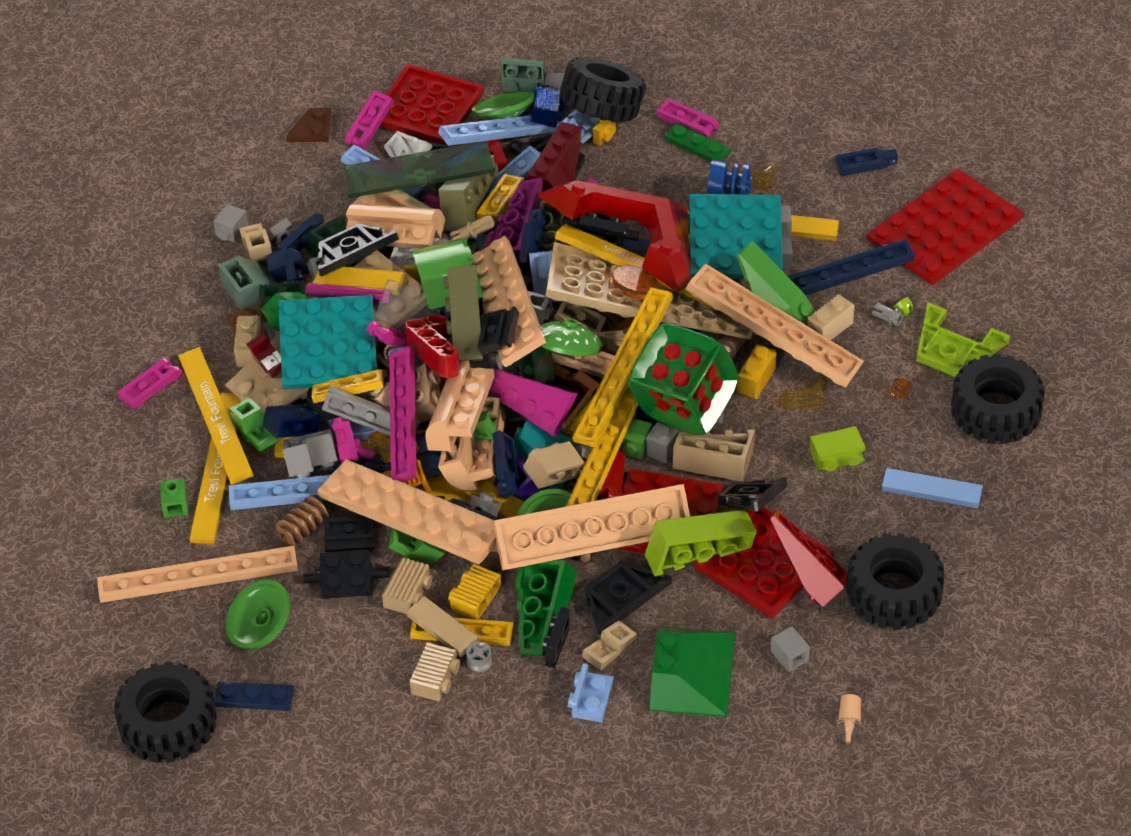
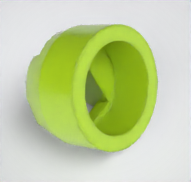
[893,297,913,316]

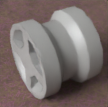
[466,641,492,672]

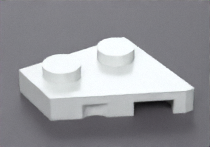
[384,131,433,174]

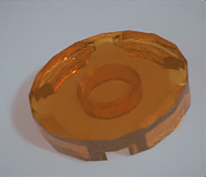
[611,266,658,299]

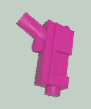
[330,417,375,463]

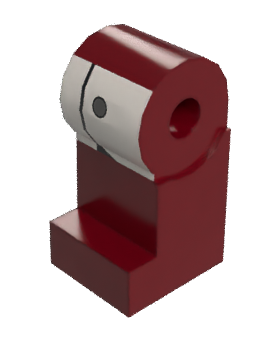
[246,332,282,379]

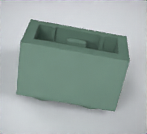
[501,58,548,95]
[218,256,282,311]

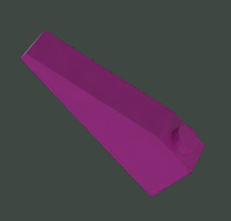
[482,178,543,268]

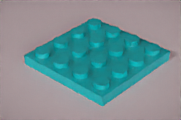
[689,194,783,279]
[278,295,377,389]

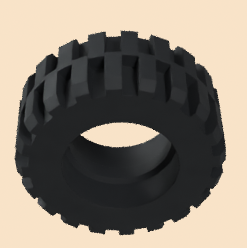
[559,57,646,122]
[951,354,1045,444]
[846,533,945,630]
[114,662,217,763]

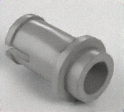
[872,302,903,326]

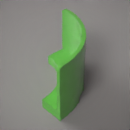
[411,237,483,310]

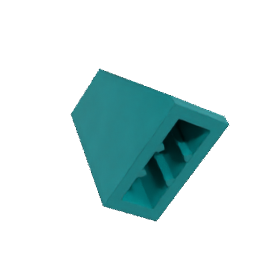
[513,420,574,489]

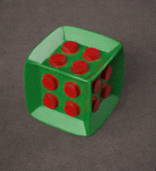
[629,324,738,435]

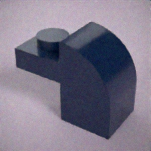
[267,249,309,293]
[416,431,443,479]

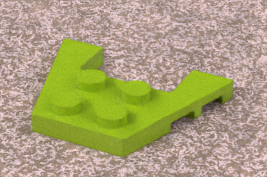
[916,302,1010,377]

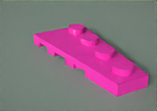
[489,369,578,436]

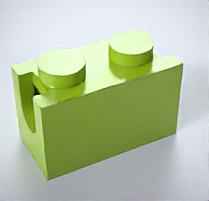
[809,426,865,472]

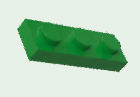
[665,123,731,162]

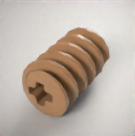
[275,496,329,547]

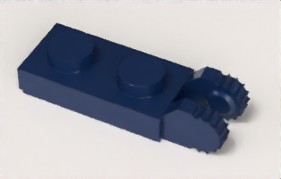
[278,213,325,252]

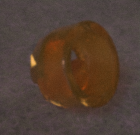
[891,378,912,399]

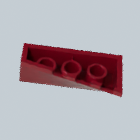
[527,121,582,192]

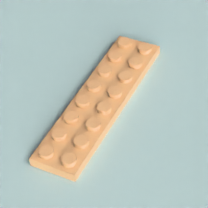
[472,236,546,367]
[686,264,864,388]
[317,459,497,565]
[492,484,690,570]

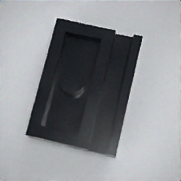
[477,306,519,354]
[324,516,375,553]
[542,607,571,669]

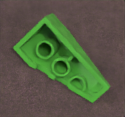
[737,241,815,324]

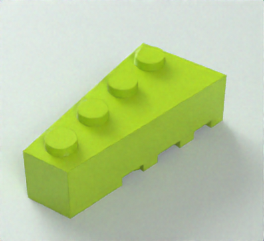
[645,510,757,577]

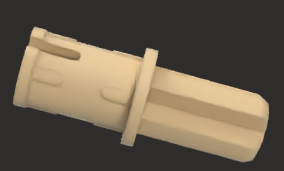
[450,215,495,240]

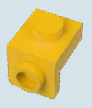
[592,118,616,146]

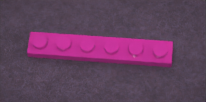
[389,347,417,482]

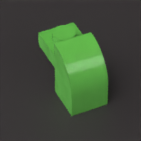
[230,398,280,452]
[388,528,445,565]

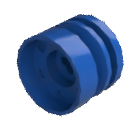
[707,160,752,195]

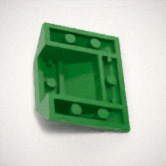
[650,626,735,717]

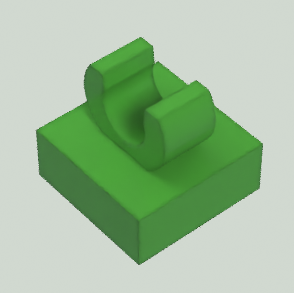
[473,411,497,440]

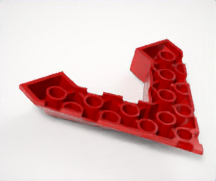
[538,180,691,292]

